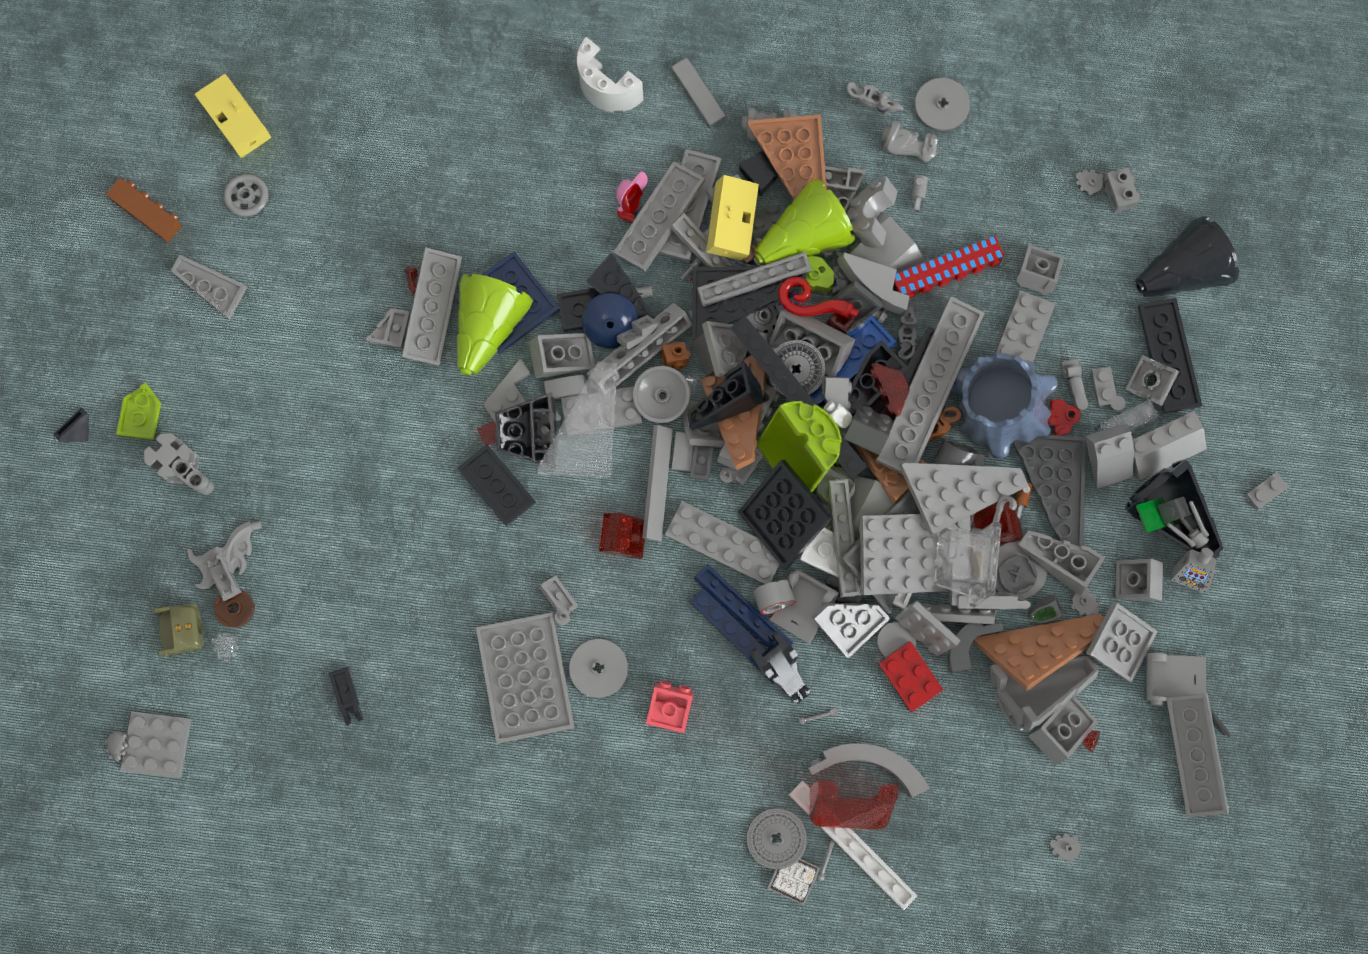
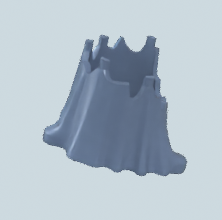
[950,353,1058,459]

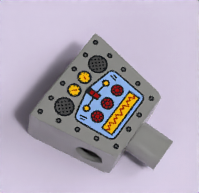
[1171,548,1216,594]

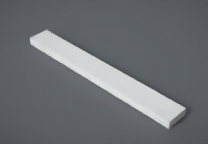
[789,781,917,910]

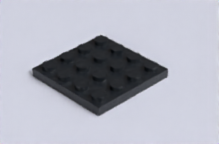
[738,459,833,569]

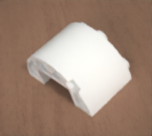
[577,37,643,112]

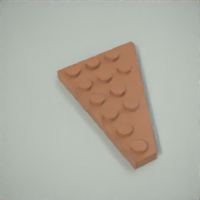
[748,114,827,200]
[701,355,767,470]
[974,614,1104,691]

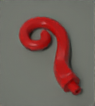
[778,277,859,318]

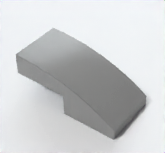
[617,315,658,350]
[544,375,587,400]

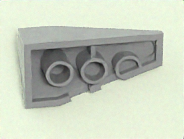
[1018,530,1105,595]

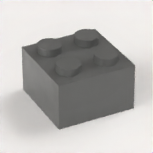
[844,405,894,455]

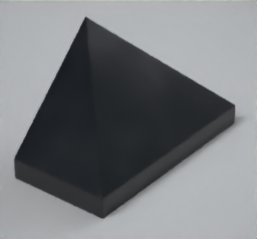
[54,407,89,442]

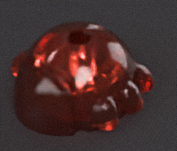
[1083,730,1100,752]

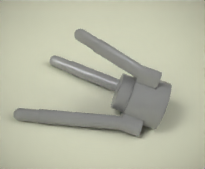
[1167,501,1209,549]

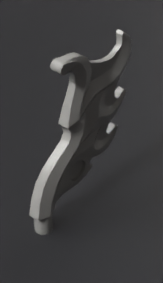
[187,521,262,590]

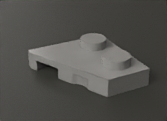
[366,308,410,349]

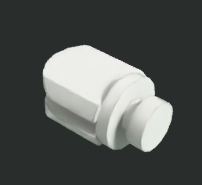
[824,401,852,428]

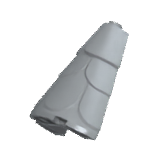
[990,656,1099,732]

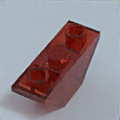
[870,362,910,417]

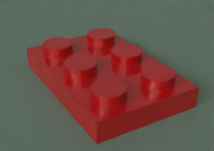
[877,641,943,712]

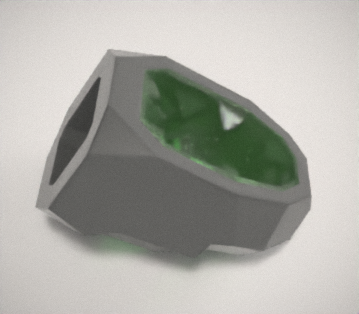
[1028,594,1063,623]

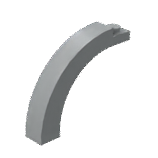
[807,744,930,798]

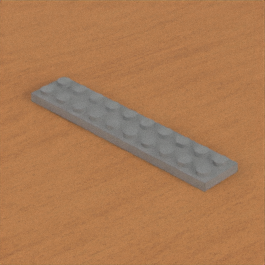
[876,296,985,475]

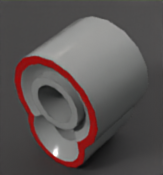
[753,580,796,615]

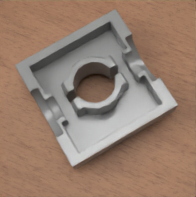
[1125,355,1179,406]

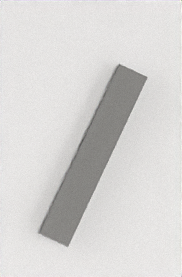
[697,251,812,307]
[642,425,673,542]
[827,479,861,597]

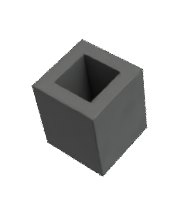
[1157,497,1191,524]

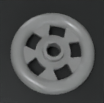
[224,174,268,217]

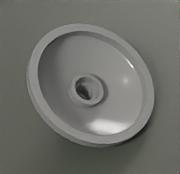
[633,366,690,423]

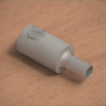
[911,175,928,212]

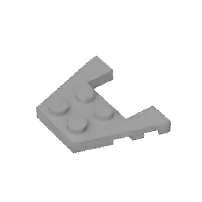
[483,359,562,422]

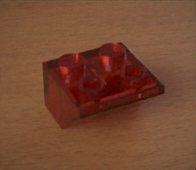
[599,513,645,558]

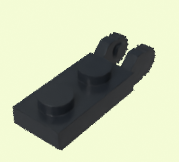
[329,667,363,725]

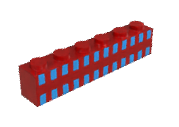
[893,236,1004,300]

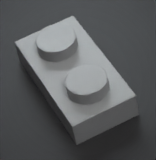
[1245,472,1288,510]

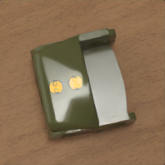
[152,604,204,657]

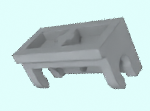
[206,554,242,601]

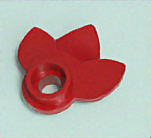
[1048,399,1080,436]

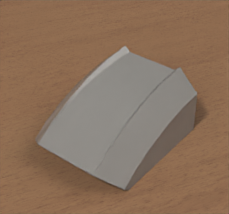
[1017,244,1064,295]

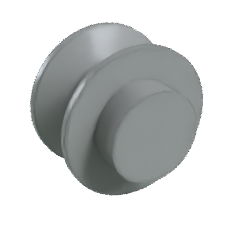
[872,310,888,325]

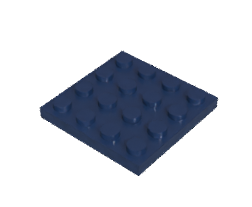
[454,251,559,354]

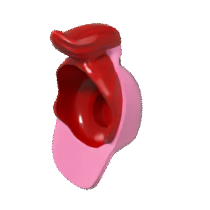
[616,171,648,223]

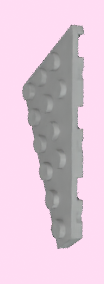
[899,463,1029,534]

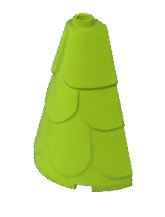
[754,178,855,265]
[457,274,533,376]

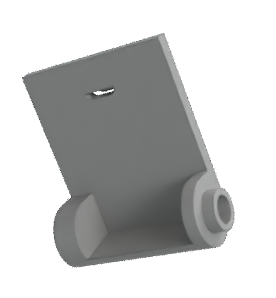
[770,569,839,644]
[1146,653,1206,706]

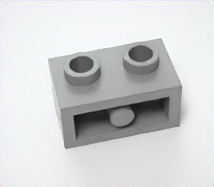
[1103,168,1140,213]

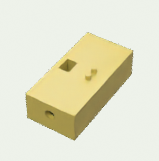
[195,74,271,158]
[706,175,759,261]

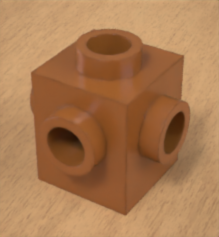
[660,342,691,370]

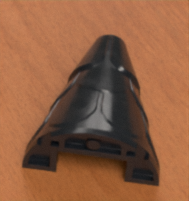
[1135,216,1239,297]
[1125,459,1223,559]

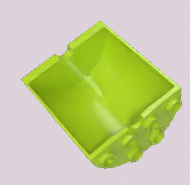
[757,401,841,492]

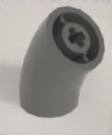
[932,439,978,466]

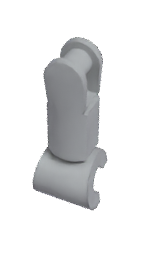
[1061,359,1088,412]

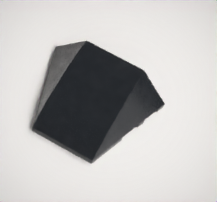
[495,392,558,469]

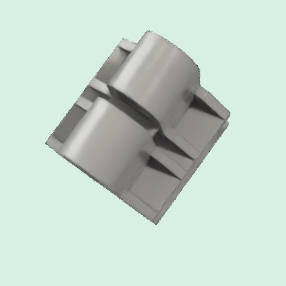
[144,433,214,495]

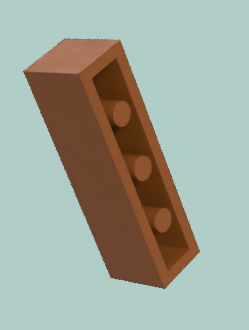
[106,178,182,243]

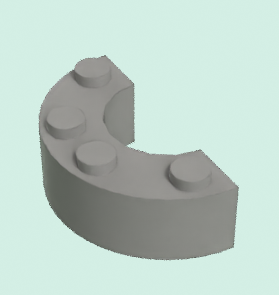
[847,177,898,248]

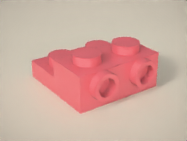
[646,681,694,733]

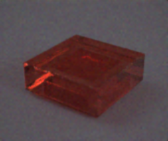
[477,420,496,445]

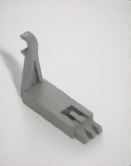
[946,541,1031,609]

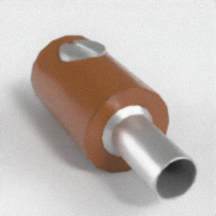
[1014,482,1033,519]

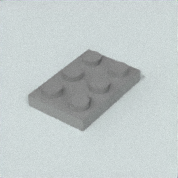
[894,601,961,656]

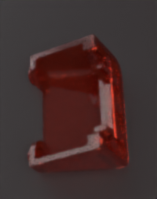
[809,780,898,830]

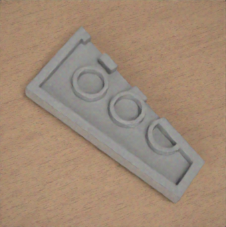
[171,255,247,320]
[921,604,997,624]

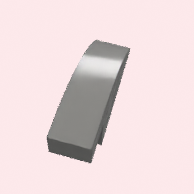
[837,253,910,315]

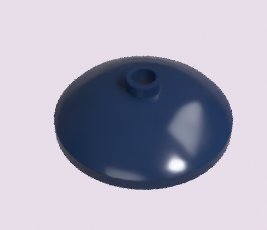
[582,293,639,349]

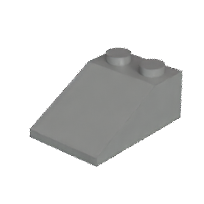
[529,333,595,378]
[1085,425,1134,489]
[1028,697,1098,765]

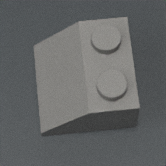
[1115,559,1163,602]

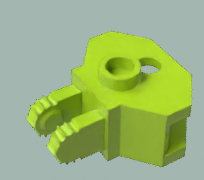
[801,255,834,294]

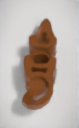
[925,407,962,449]

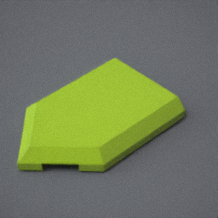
[116,382,161,440]

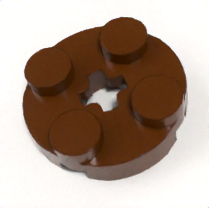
[214,590,255,628]

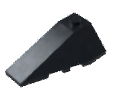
[848,340,908,419]
[687,362,764,431]

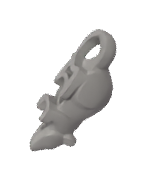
[846,82,903,115]

